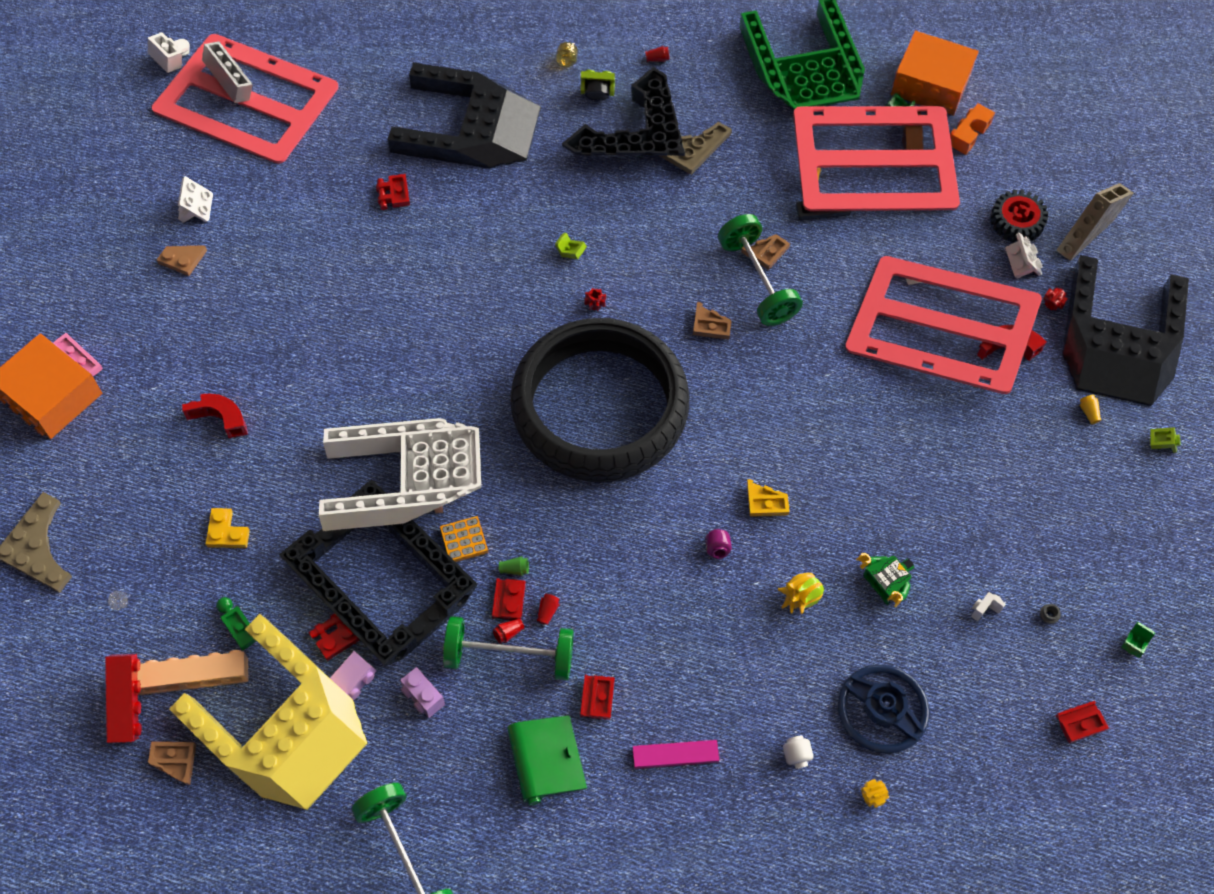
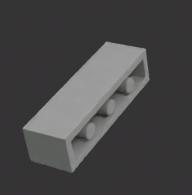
[202,41,253,103]

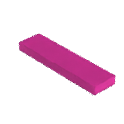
[633,740,719,769]

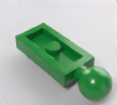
[216,597,257,651]

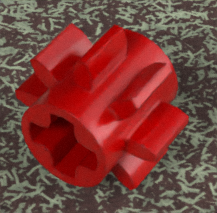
[584,288,606,311]
[1043,288,1068,310]

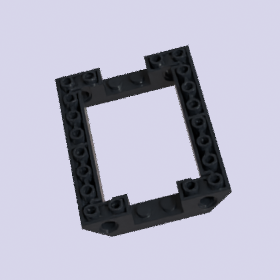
[279,479,477,666]

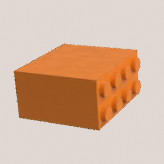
[891,30,979,116]
[0,333,103,439]

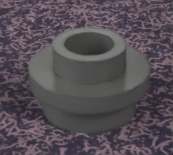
[1040,604,1061,624]

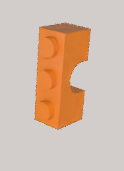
[950,103,995,155]

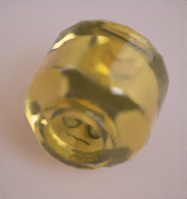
[556,42,578,67]

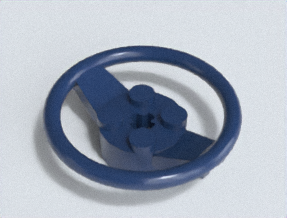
[838,664,930,753]

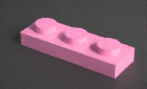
[53,333,103,376]

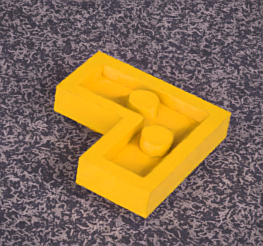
[206,508,250,548]

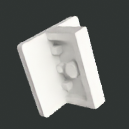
[178,177,213,222]
[1005,233,1043,279]

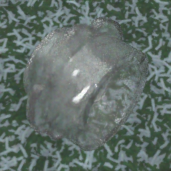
[108,591,128,610]

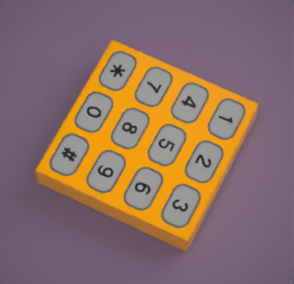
[440,516,489,562]

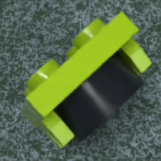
[580,70,615,100]

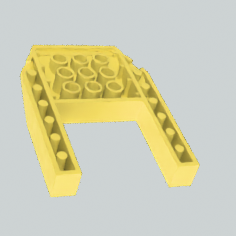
[170,614,367,810]

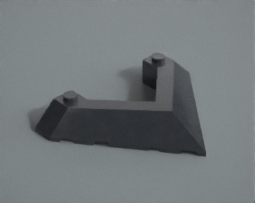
[562,67,685,156]

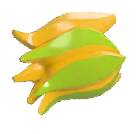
[778,572,824,614]

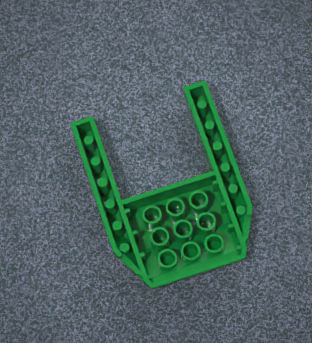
[739,0,865,110]

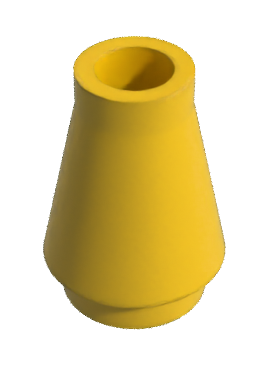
[1079,395,1101,424]

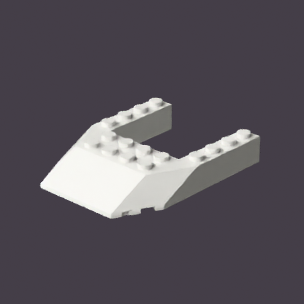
[319,418,481,531]

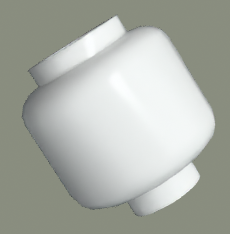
[783,736,813,769]

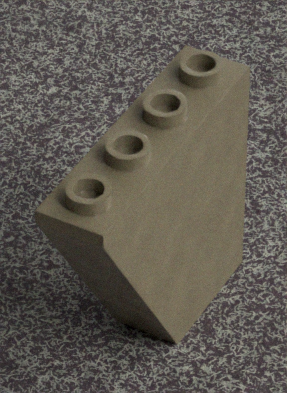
[1056,183,1134,261]

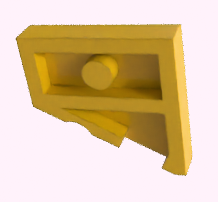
[747,479,789,516]

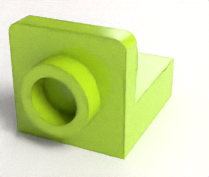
[1150,427,1181,453]

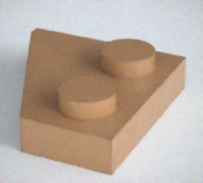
[741,234,790,270]
[157,245,207,276]
[693,302,732,340]
[148,742,196,785]

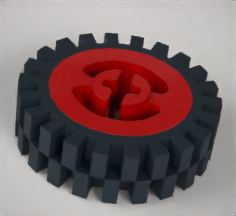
[990,190,1048,243]

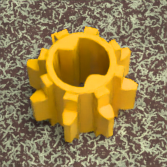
[861,779,889,808]

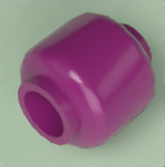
[705,529,732,559]

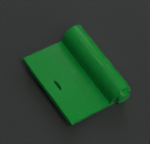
[507,715,587,805]

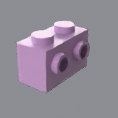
[330,651,377,700]
[400,667,445,718]

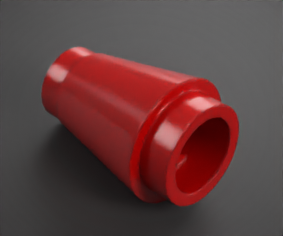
[646,46,670,62]
[537,593,560,625]
[493,618,524,644]

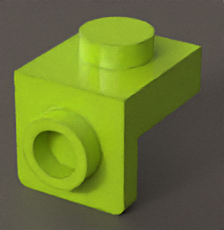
[555,233,587,259]

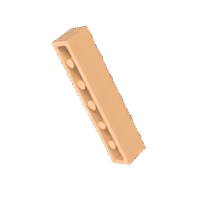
[138,650,249,695]

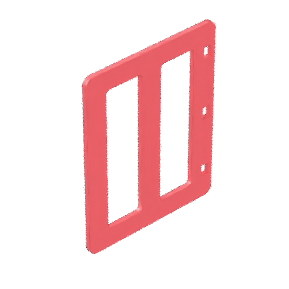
[152,34,338,164]
[793,106,960,211]
[846,256,1042,394]

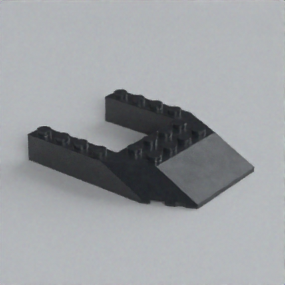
[387,62,541,168]
[1062,255,1189,406]

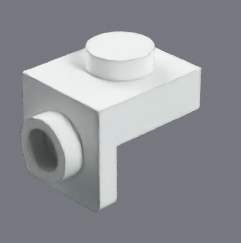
[971,592,1006,621]

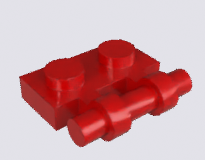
[376,174,410,210]
[308,614,360,661]

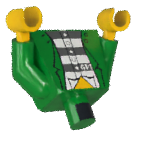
[856,553,914,607]

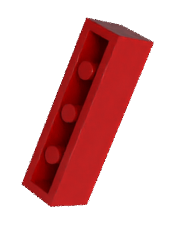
[105,654,142,743]

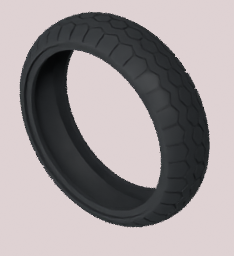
[511,318,690,482]

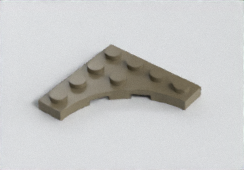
[659,122,732,175]
[0,492,72,593]

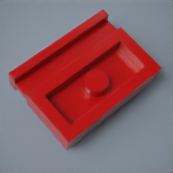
[492,578,526,620]
[580,675,615,720]
[1055,700,1109,744]

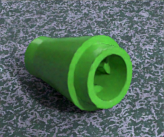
[499,556,529,576]

